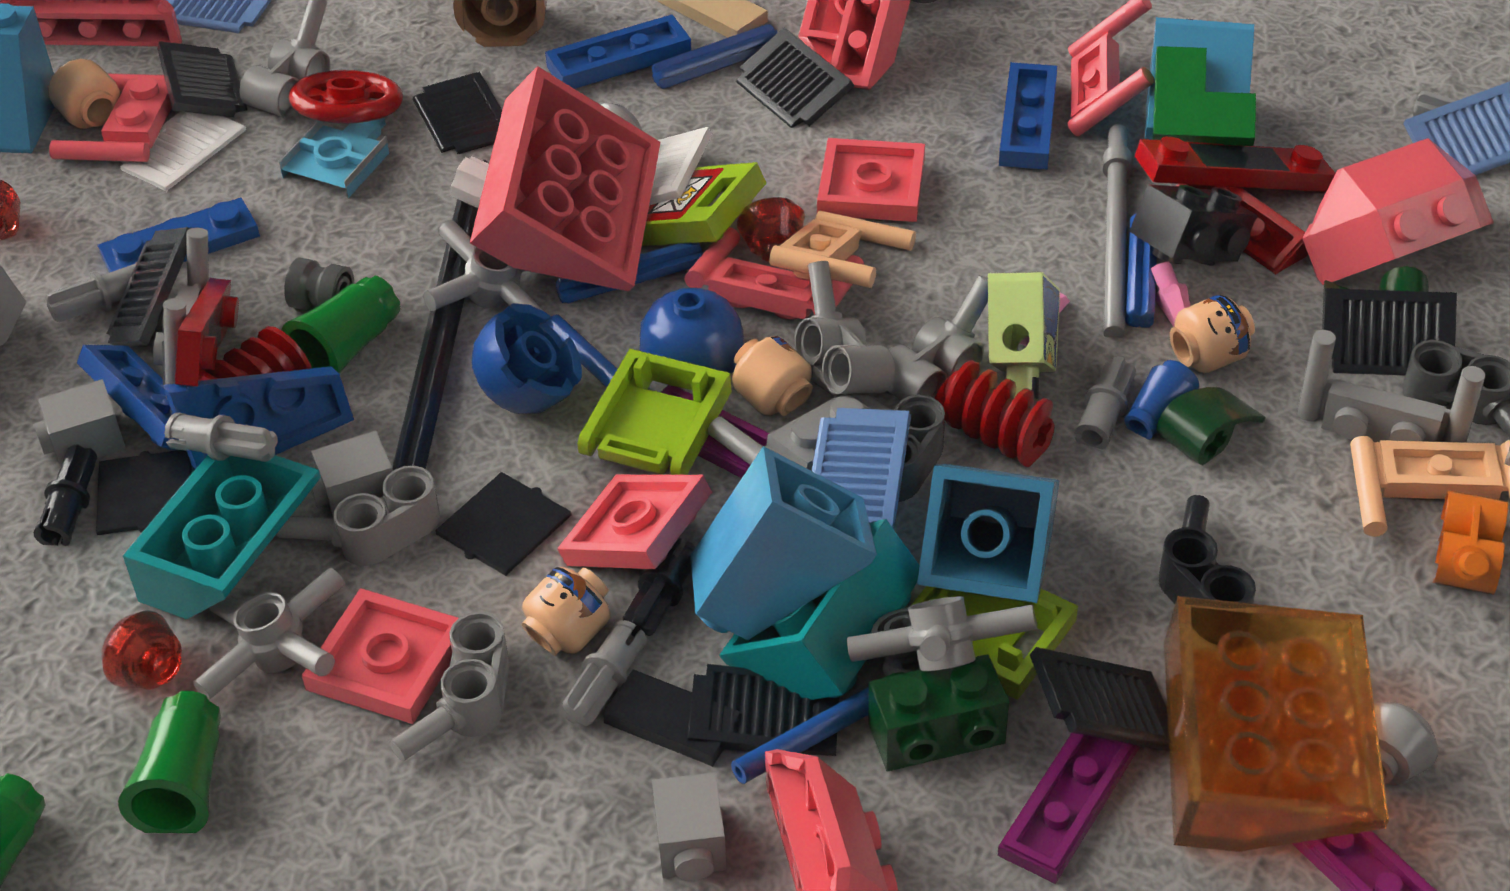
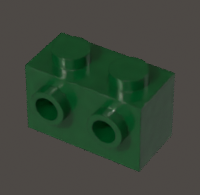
[868,654,1009,772]

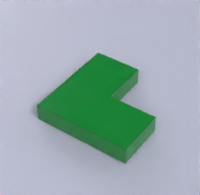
[1152,46,1256,146]

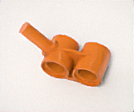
[1433,490,1508,595]

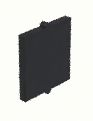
[96,450,192,535]
[435,472,572,576]

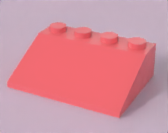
[470,66,661,291]

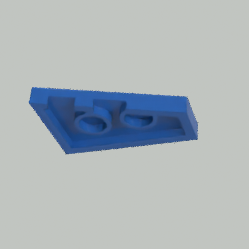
[162,366,354,471]

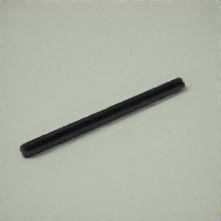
[392,160,489,471]

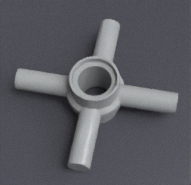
[423,220,545,312]
[193,567,345,700]
[847,596,1037,671]

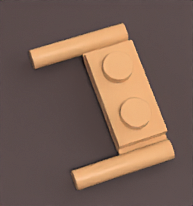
[769,210,916,288]
[1350,436,1510,537]

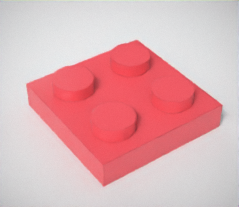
[817,138,925,222]
[557,474,712,569]
[302,588,459,724]

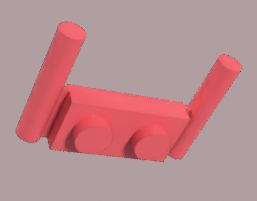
[1067,0,1154,137]
[49,73,172,162]
[684,227,864,319]

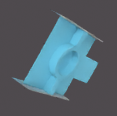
[279,118,389,198]

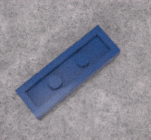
[545,14,691,89]
[999,62,1058,170]
[98,197,260,272]
[77,345,179,450]

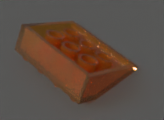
[1164,596,1389,852]

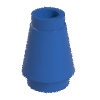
[1124,360,1199,440]

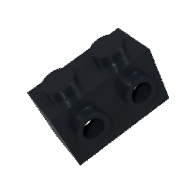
[1129,184,1258,266]

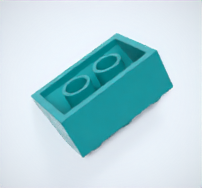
[123,455,321,619]
[719,519,920,700]

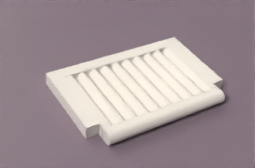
[120,111,246,192]
[649,127,712,205]

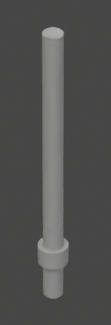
[1103,124,1133,338]

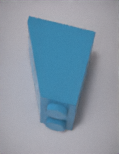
[0,3,55,153]
[1144,17,1254,140]
[690,446,877,640]
[917,464,1060,603]

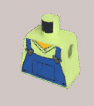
[988,272,1060,401]

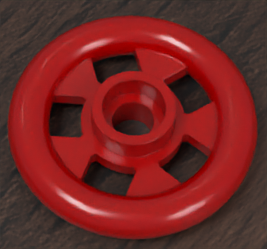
[288,70,403,124]

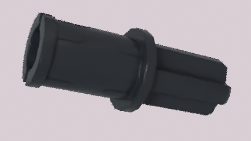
[33,444,97,546]
[623,538,696,637]

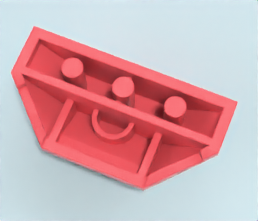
[0,0,182,46]
[798,0,910,90]
[1302,138,1494,285]
[765,749,898,891]

